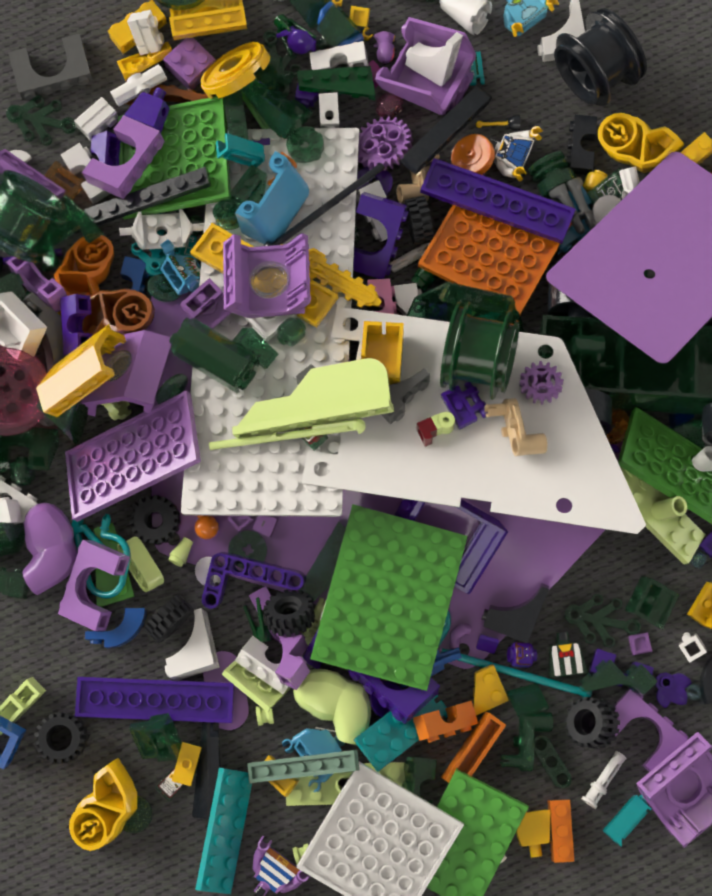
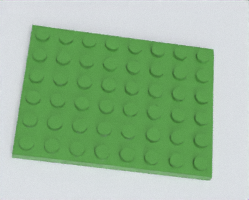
[310,504,467,691]

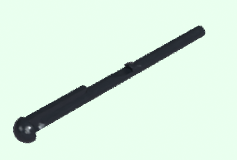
[264,163,385,246]

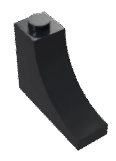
[481,583,549,643]

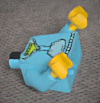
[503,0,559,37]

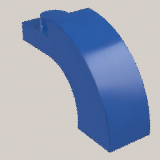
[85,608,147,649]

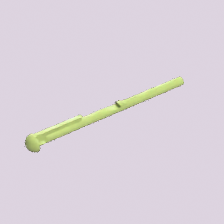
[209,418,366,450]

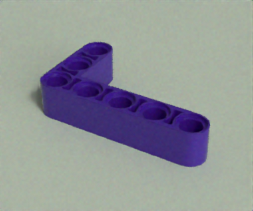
[202,552,306,609]

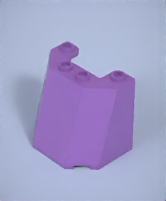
[375,17,476,115]

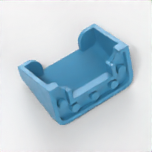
[235,151,309,244]

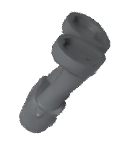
[549,177,596,235]

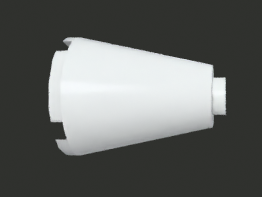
[439,0,492,35]

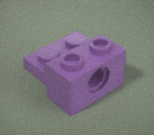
[180,278,231,335]

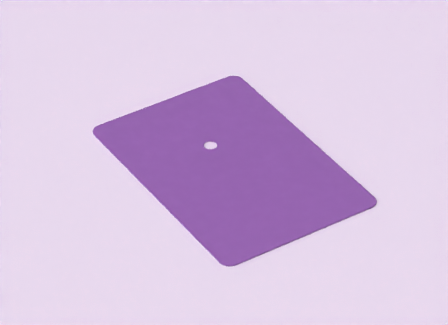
[546,152,712,363]

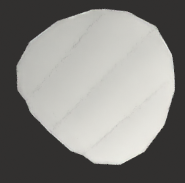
[195,557,221,585]

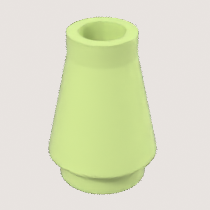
[168,537,193,567]

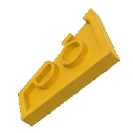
[117,41,172,81]

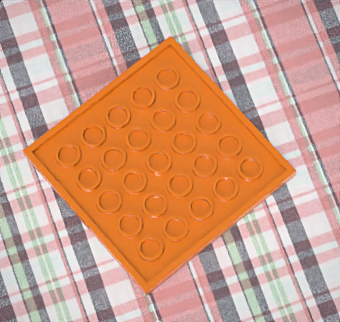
[418,205,572,317]

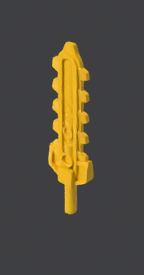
[280,243,382,308]

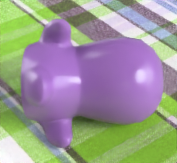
[373,31,395,64]

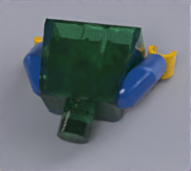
[316,0,373,50]

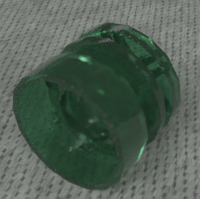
[528,151,577,199]

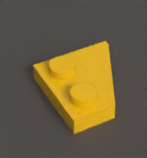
[473,664,509,715]

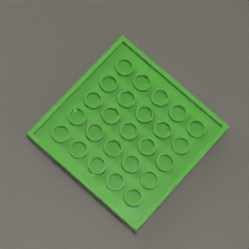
[118,96,231,220]

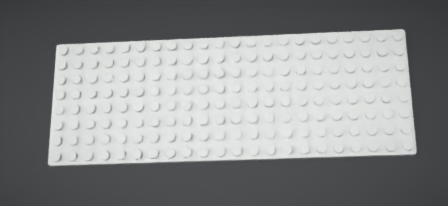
[181,128,359,517]

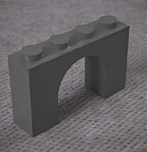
[8,34,93,100]

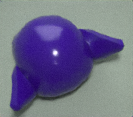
[276,26,316,55]

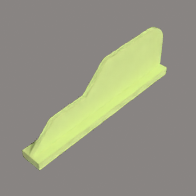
[232,358,394,438]

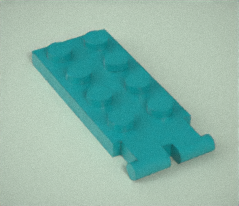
[353,695,448,772]

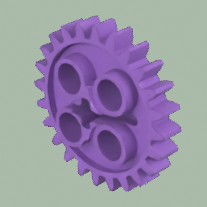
[358,116,413,171]

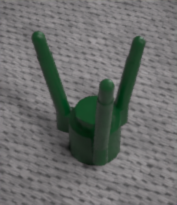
[274,14,316,55]
[243,597,273,642]

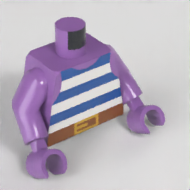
[252,836,311,896]

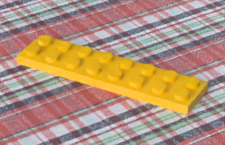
[190,223,339,328]

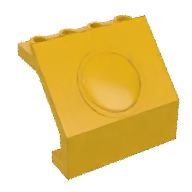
[168,0,247,40]
[36,324,126,417]

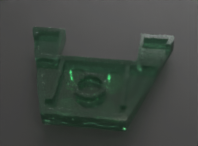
[37,195,103,272]

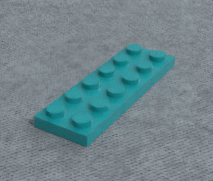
[195,768,252,894]

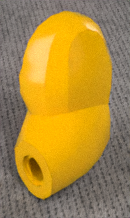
[598,113,684,173]
[69,758,137,851]

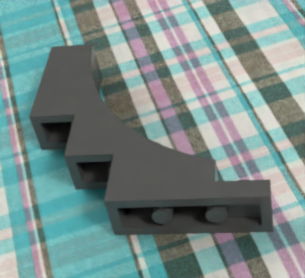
[22,292,67,427]

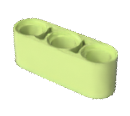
[117,536,164,592]

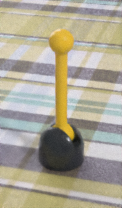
[476,115,520,130]

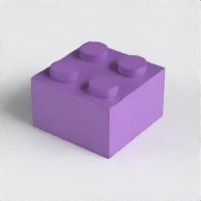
[163,37,216,90]

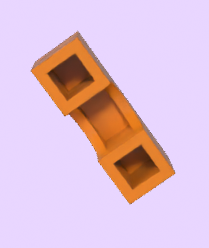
[413,701,478,743]
[547,799,574,863]

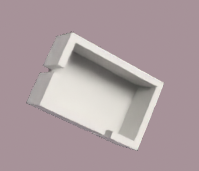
[0,292,47,361]

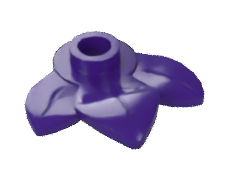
[655,673,692,708]

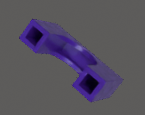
[353,192,409,279]
[348,670,440,724]

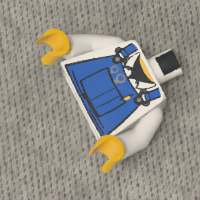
[490,126,543,181]

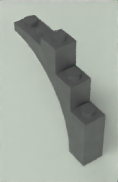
[296,364,430,425]

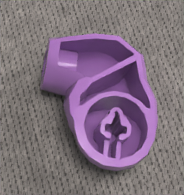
[22,503,78,595]

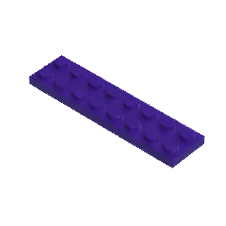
[420,158,576,244]
[75,677,235,723]

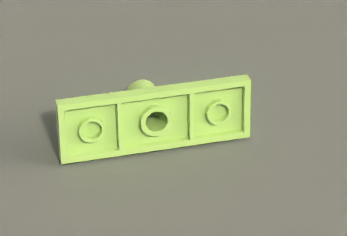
[620,467,706,565]
[286,762,405,806]

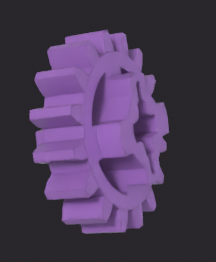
[519,361,564,405]

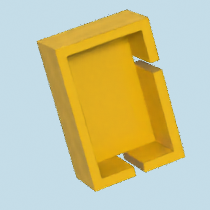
[361,321,404,385]

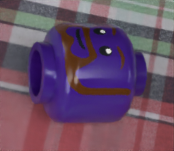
[507,642,537,668]

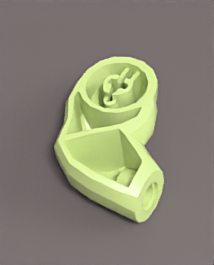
[293,669,371,745]

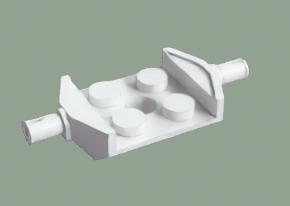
[119,209,204,250]

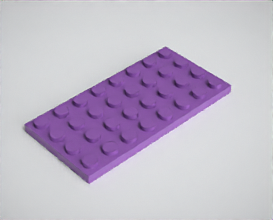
[65,391,201,522]

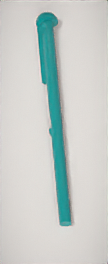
[441,648,592,699]

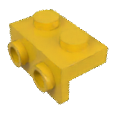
[687,582,712,629]

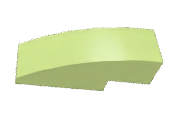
[0,677,46,736]

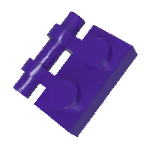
[441,382,488,430]

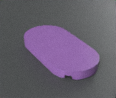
[203,651,249,730]

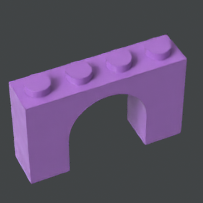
[82,115,165,199]
[58,540,130,631]
[614,689,689,772]

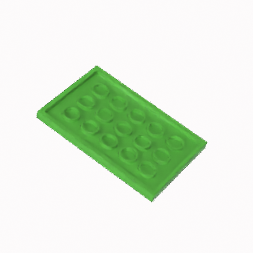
[618,407,712,524]
[427,768,529,896]

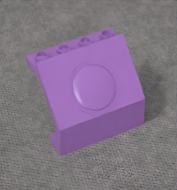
[636,732,712,848]

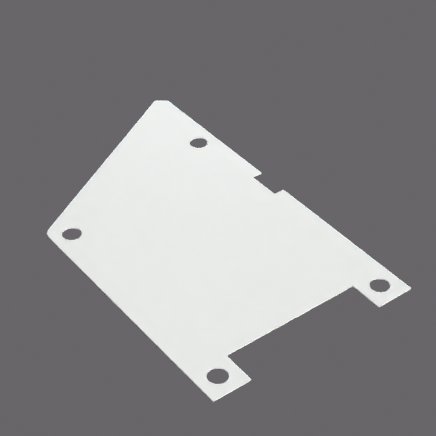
[301,306,646,534]

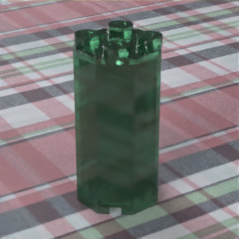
[169,318,260,393]

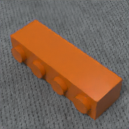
[441,712,506,783]

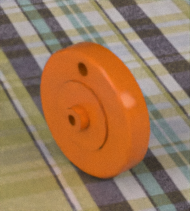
[451,134,495,175]

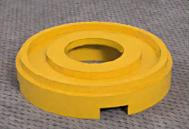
[201,42,270,99]

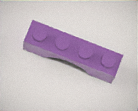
[6,251,67,312]

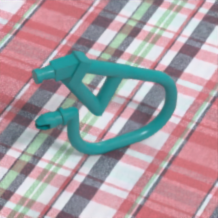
[71,514,131,599]

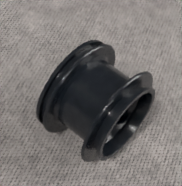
[554,8,647,106]

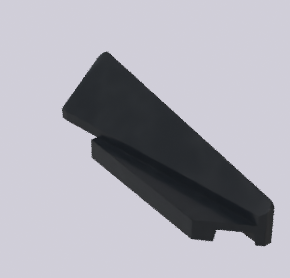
[192,722,221,819]

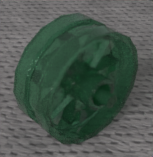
[213,197,244,230]

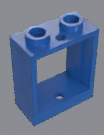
[0,716,26,770]

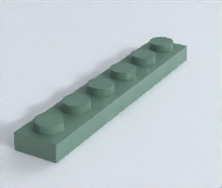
[247,750,359,783]

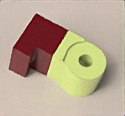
[416,412,455,447]

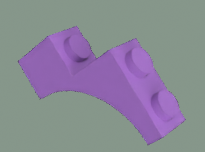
[269,630,310,690]

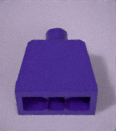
[124,87,169,133]

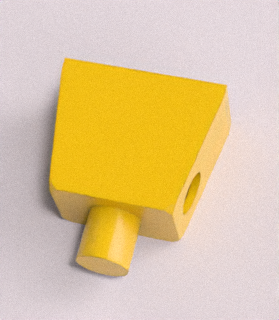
[516,809,550,858]

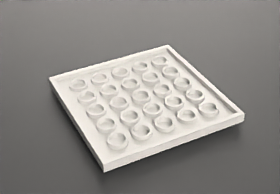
[296,762,464,896]

